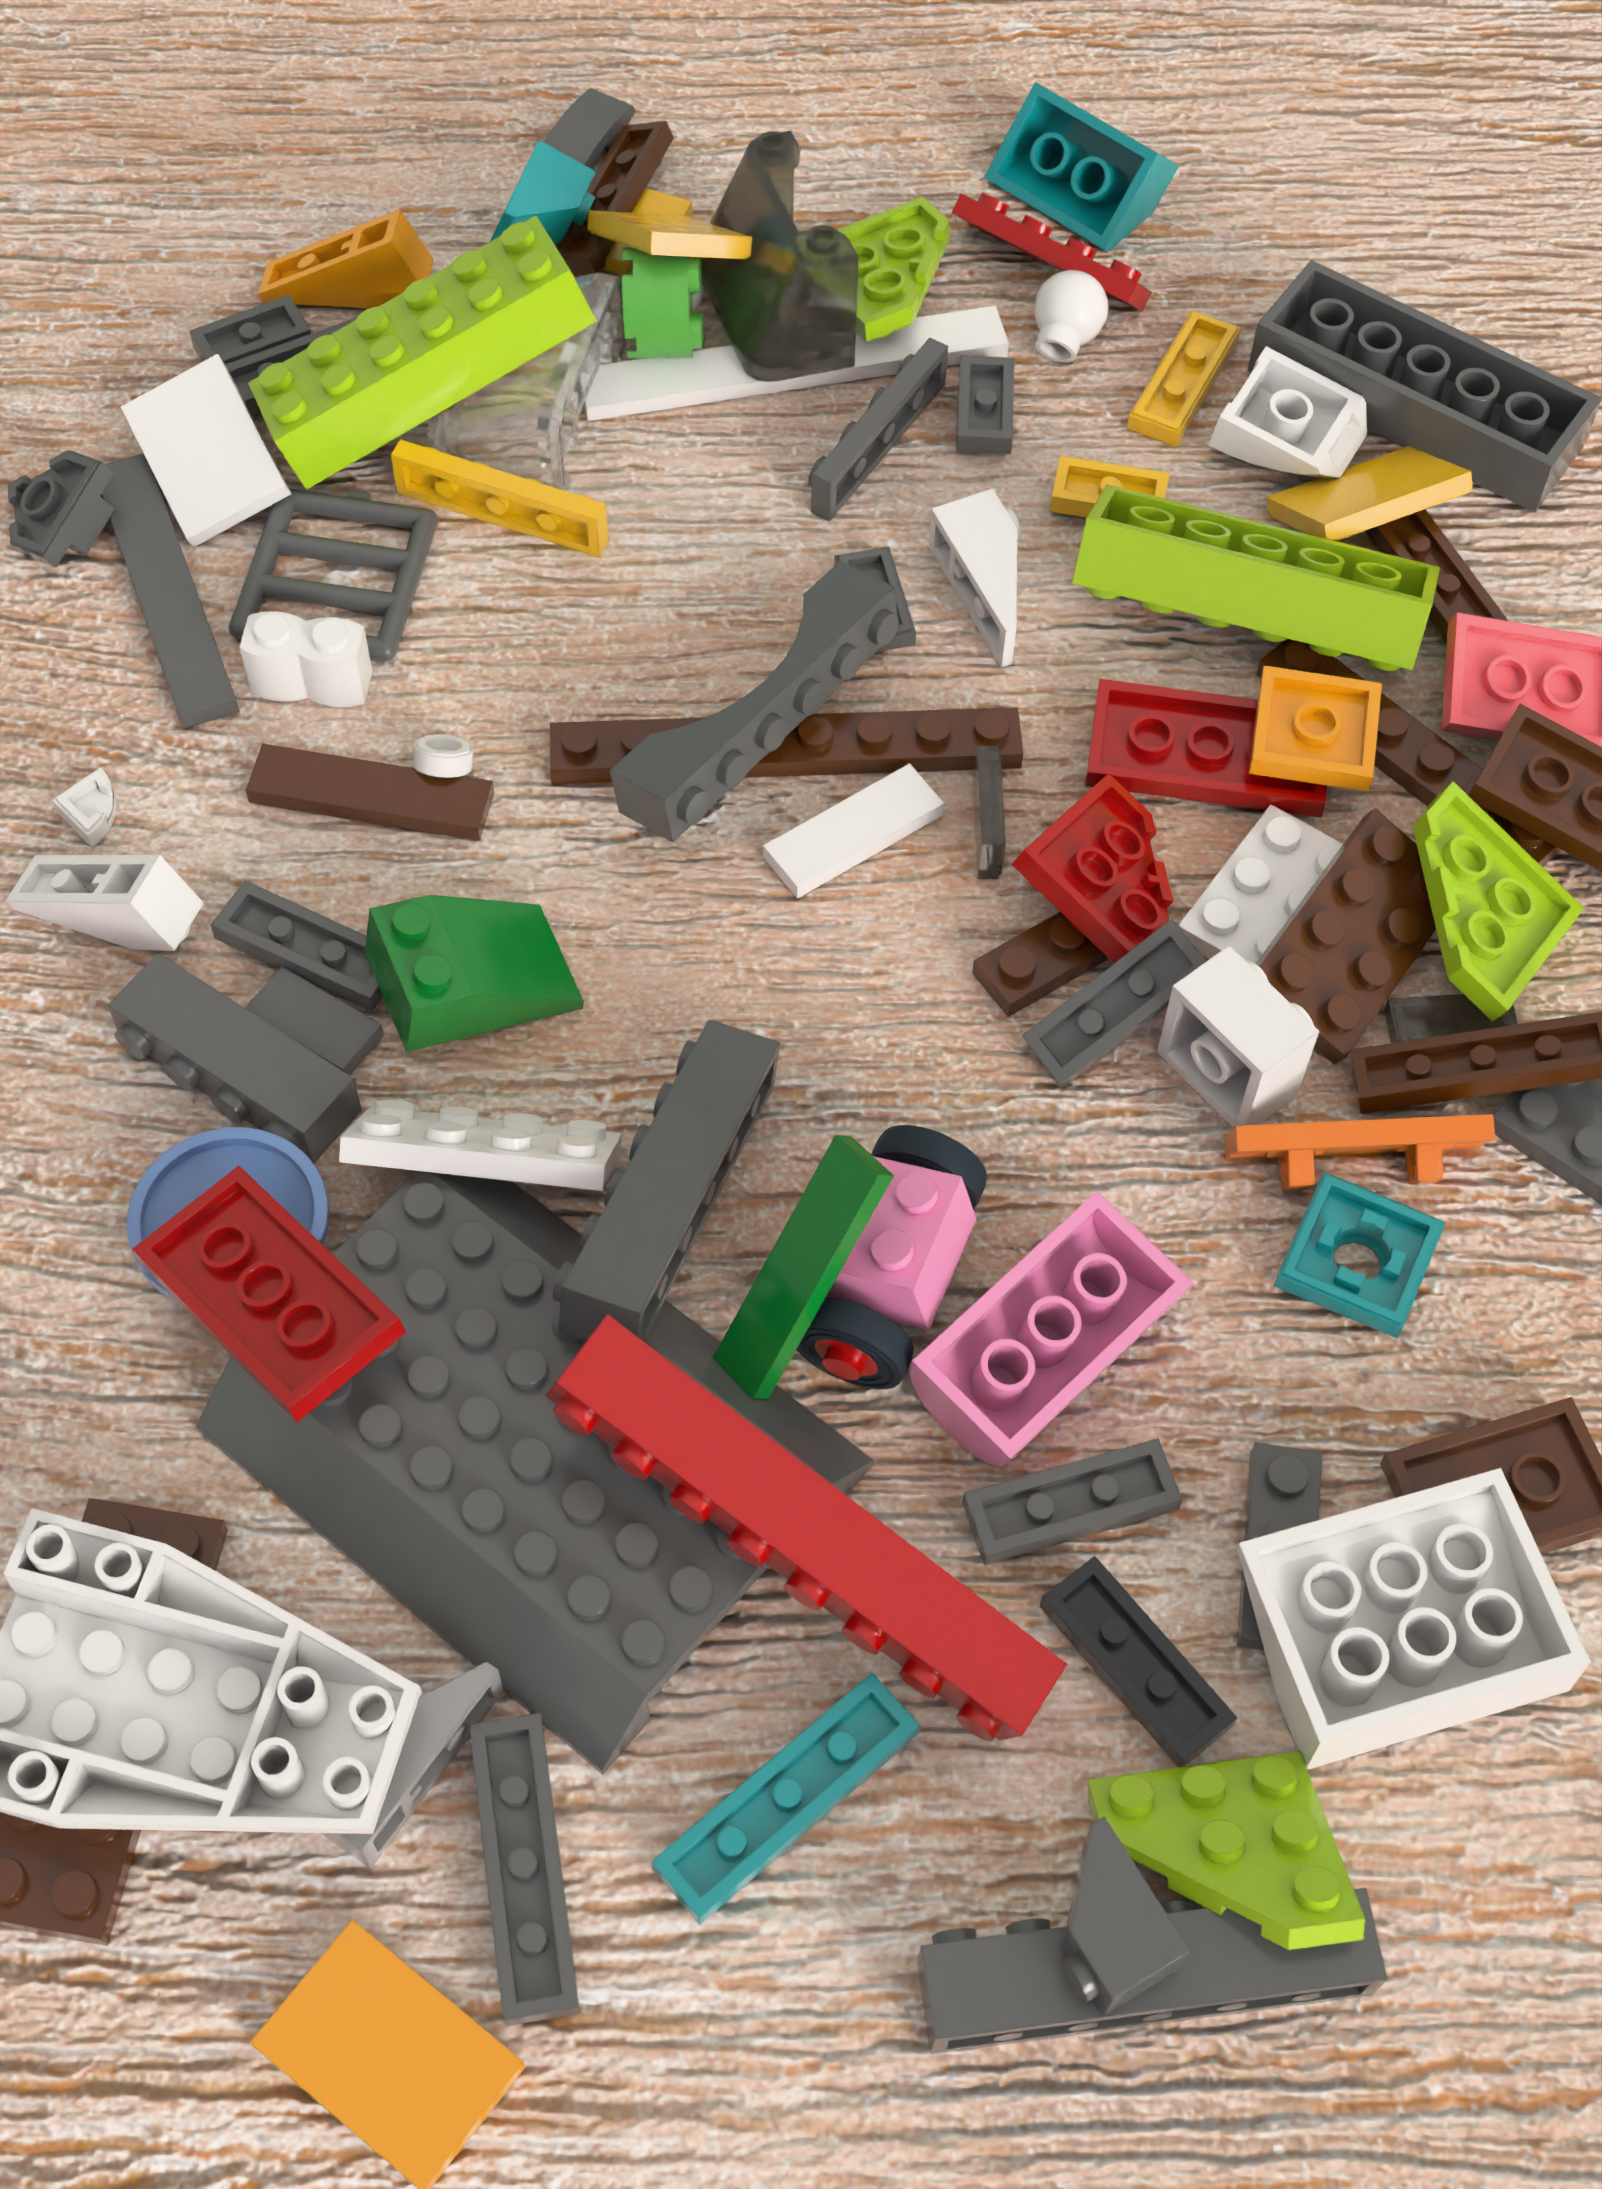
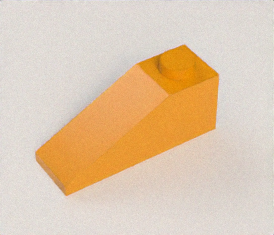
[258,209,434,309]

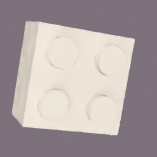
[1157,945,1319,1128]

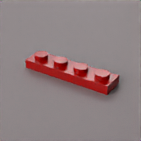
[951,192,1152,312]

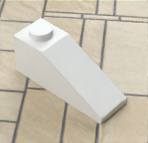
[929,488,1021,668]
[5,855,204,951]

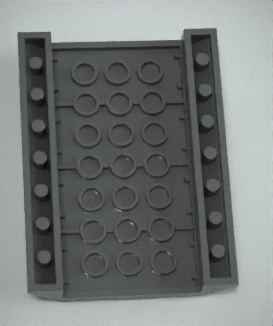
[196,1171,874,1775]

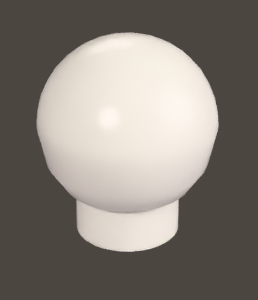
[1034,270,1108,363]

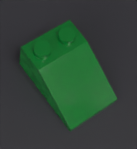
[364,895,584,1052]

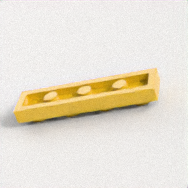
[391,439,609,558]

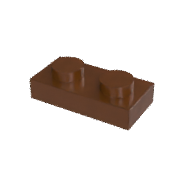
[972,912,1108,1017]

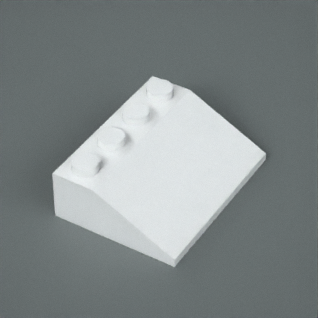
[1237,1468,1591,1770]

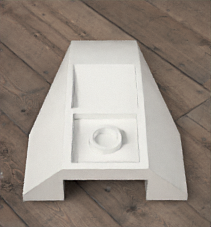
[0,1508,422,1834]

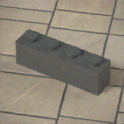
[107,953,362,1164]

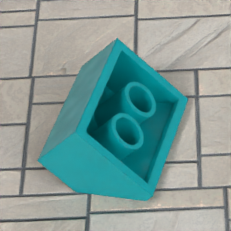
[984,82,1179,252]

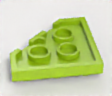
[787,196,950,343]
[1412,781,1584,1022]
[1088,1751,1365,1950]

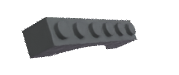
[610,561,899,842]

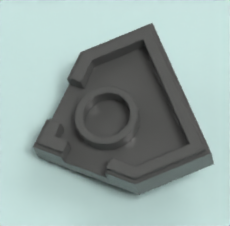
[8,450,115,568]

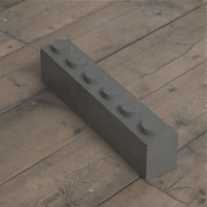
[553,1019,780,1341]
[917,1888,1387,2054]

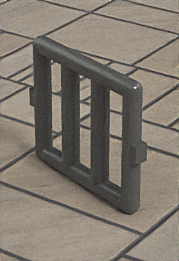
[229,489,438,661]

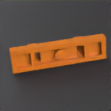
[1224,1114,1495,1191]

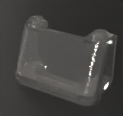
[427,272,626,491]

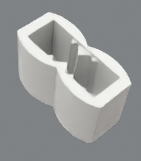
[239,611,373,708]

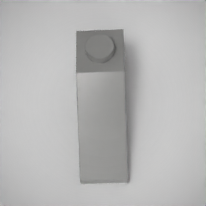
[322,1662,504,1869]

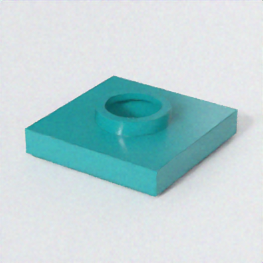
[1274,1171,1446,1339]

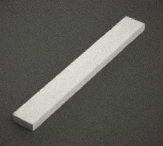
[577,305,1009,421]

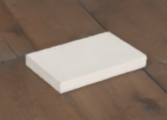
[121,354,291,548]

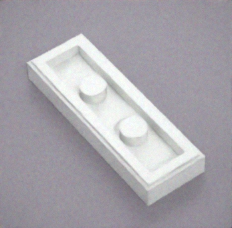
[763,763,945,899]

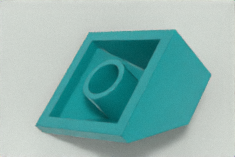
[490,140,596,244]

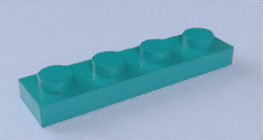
[651,1673,920,1925]

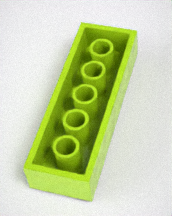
[248,215,597,490]
[1072,484,1440,671]

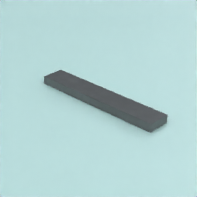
[101,453,240,729]

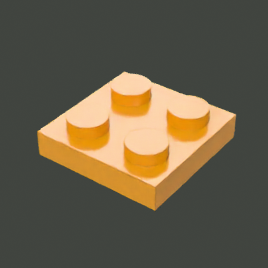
[1249,666,1382,792]

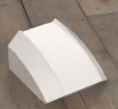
[1208,346,1367,478]

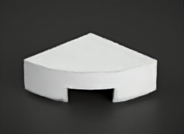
[52,767,117,848]

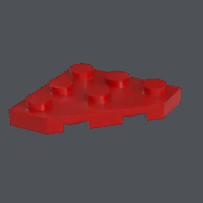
[1011,773,1174,963]

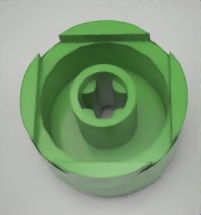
[622,247,704,360]

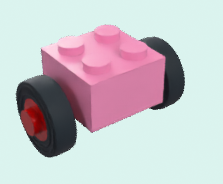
[796,1125,987,1389]

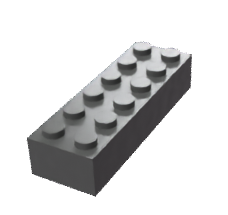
[1247,260,1602,512]

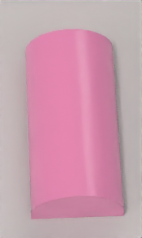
[909,1191,1194,1466]

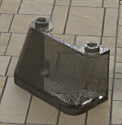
[701,131,858,382]

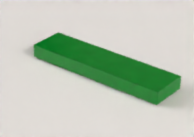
[713,1135,894,1399]

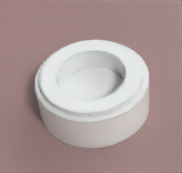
[413,735,474,778]

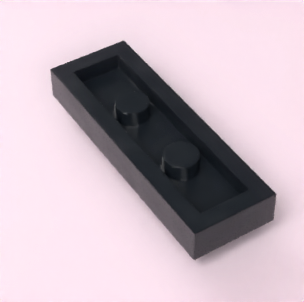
[1040,1556,1238,1767]

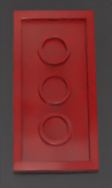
[1085,679,1327,817]
[132,1165,406,1423]

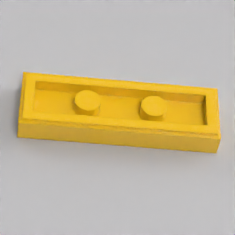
[1127,310,1241,447]

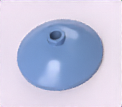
[127,1127,329,1302]

